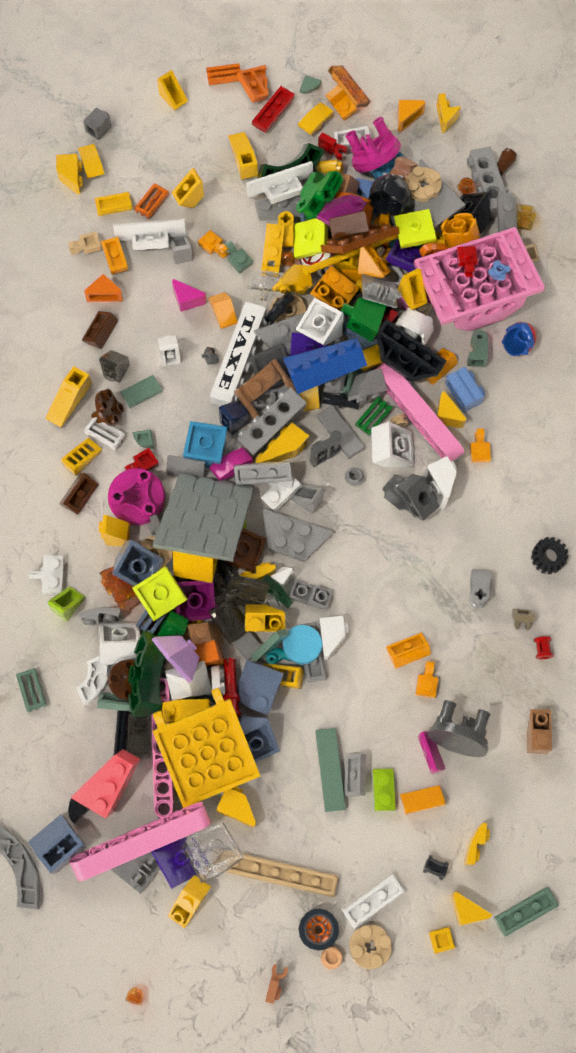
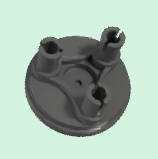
[428,700,491,757]

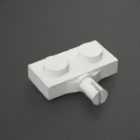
[261,477,302,512]
[29,555,64,595]

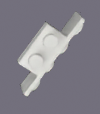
[246,161,313,204]
[113,219,186,251]

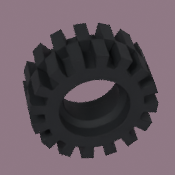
[531,537,569,574]

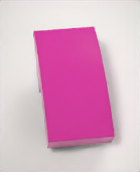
[210,447,253,481]

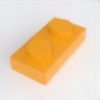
[101,237,128,275]

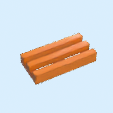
[206,63,241,85]
[134,183,169,219]

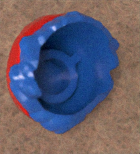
[502,322,537,356]

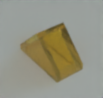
[516,204,536,231]

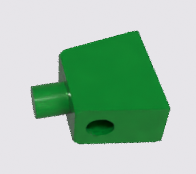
[340,298,386,342]

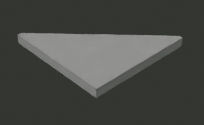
[414,159,466,230]

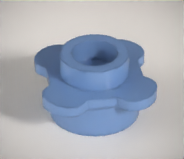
[488,261,510,281]

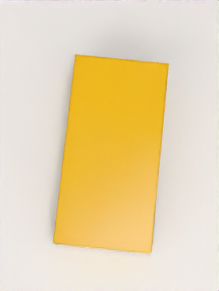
[95,192,133,216]

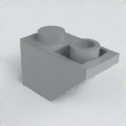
[348,368,387,403]

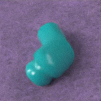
[266,648,292,664]

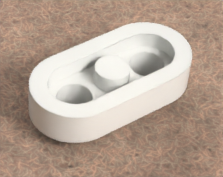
[211,665,225,699]

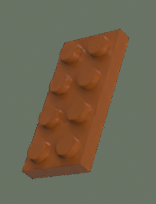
[320,223,400,254]

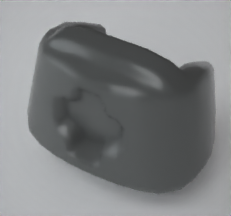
[202,347,219,365]

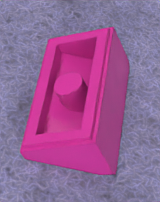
[418,731,445,774]

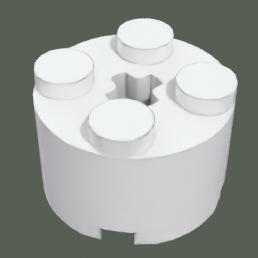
[395,308,433,345]

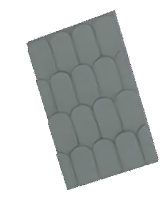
[153,474,254,583]

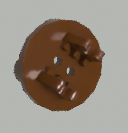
[91,389,124,426]
[107,659,135,700]

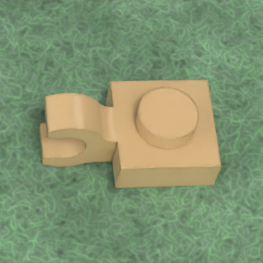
[68,231,101,255]

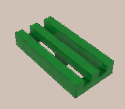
[355,397,393,436]

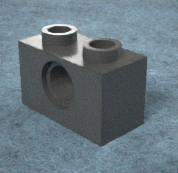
[396,474,440,521]

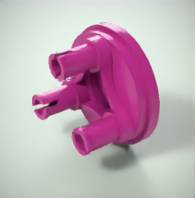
[345,117,401,172]
[108,468,165,526]

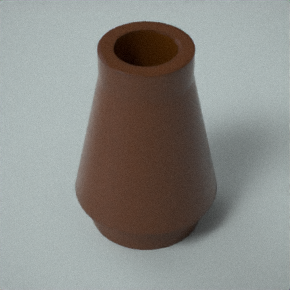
[497,148,517,175]

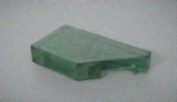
[261,574,293,608]

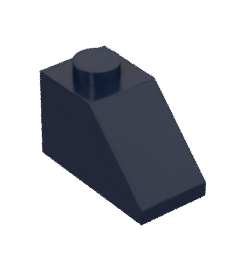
[219,402,249,435]

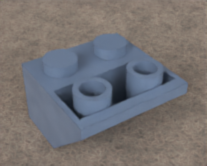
[28,814,87,874]

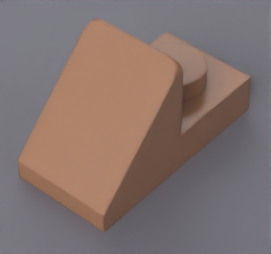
[389,156,418,181]

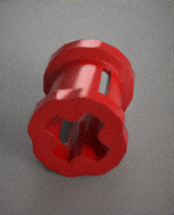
[534,636,554,660]

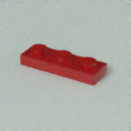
[252,86,295,133]

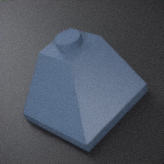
[112,540,164,587]
[237,660,284,715]
[238,716,280,762]

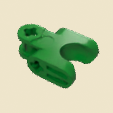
[296,171,343,220]

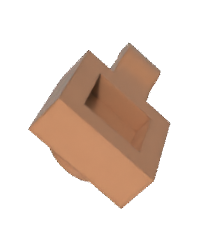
[265,964,288,1004]

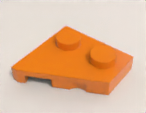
[237,65,269,103]

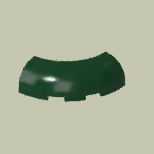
[257,143,325,179]
[128,631,165,717]

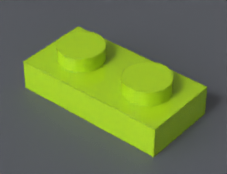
[372,769,396,812]

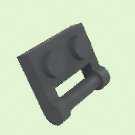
[310,430,342,468]

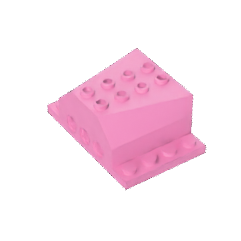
[414,227,545,331]

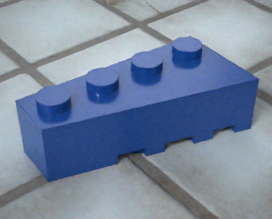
[283,339,367,394]

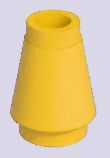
[317,159,343,174]

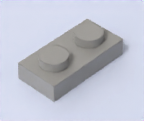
[344,754,366,797]

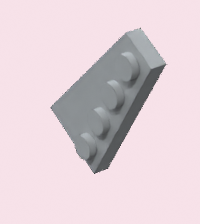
[255,195,327,221]

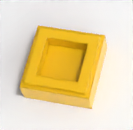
[428,927,455,954]

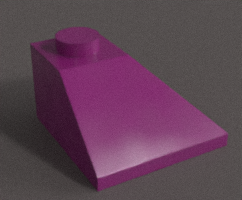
[316,194,367,226]
[175,579,216,621]

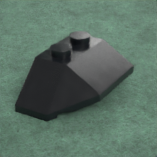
[377,319,446,382]

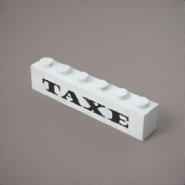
[210,302,267,407]

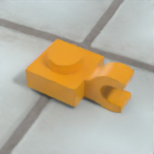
[198,230,229,259]
[470,428,491,462]
[415,661,438,698]

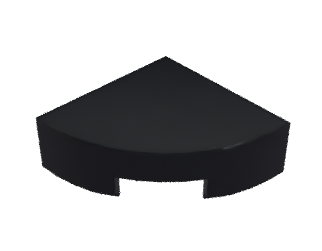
[68,798,89,824]

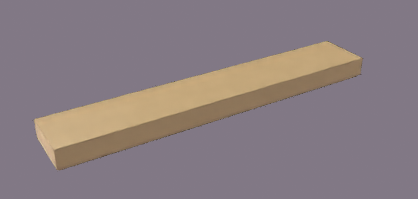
[212,848,338,898]

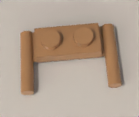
[234,358,296,419]

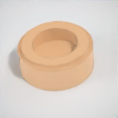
[321,947,342,969]

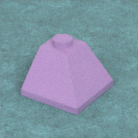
[152,636,199,683]

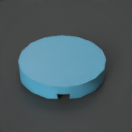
[282,625,322,665]

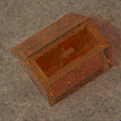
[99,566,141,612]

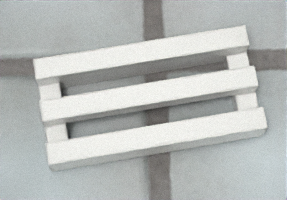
[84,417,126,451]

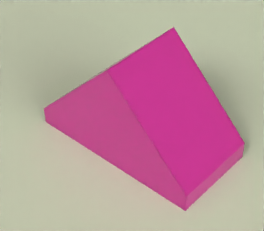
[172,279,206,312]

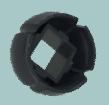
[368,173,410,216]

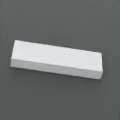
[342,874,405,929]

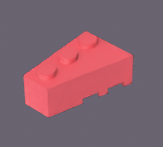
[71,749,140,818]

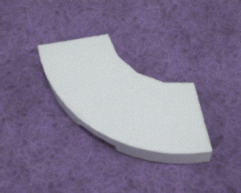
[76,656,109,706]

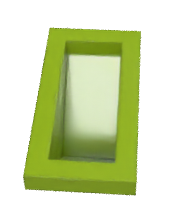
[47,586,85,621]

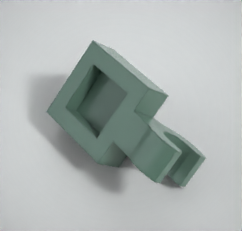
[225,240,253,274]

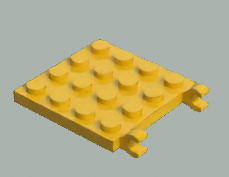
[153,687,260,808]

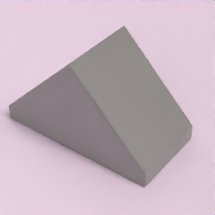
[169,236,193,264]
[290,483,325,513]

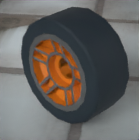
[298,908,339,951]

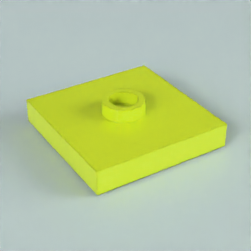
[394,209,436,249]
[294,218,328,259]
[132,566,188,621]

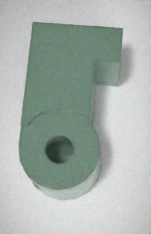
[467,330,488,367]

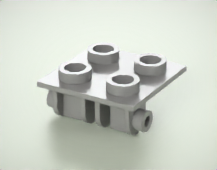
[362,274,401,308]
[110,852,160,894]

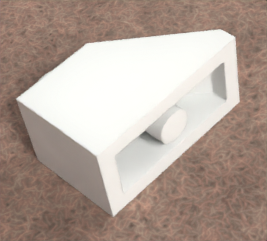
[157,335,181,366]
[319,616,348,661]

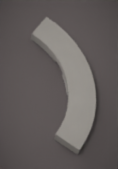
[0,825,40,909]

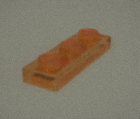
[328,65,371,107]

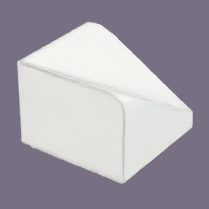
[270,567,294,590]

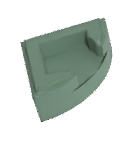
[300,75,321,93]
[132,429,154,449]

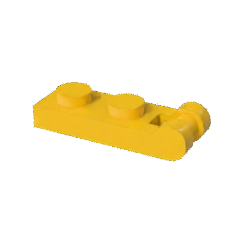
[261,223,285,276]

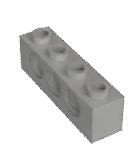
[467,146,506,218]
[237,387,307,459]

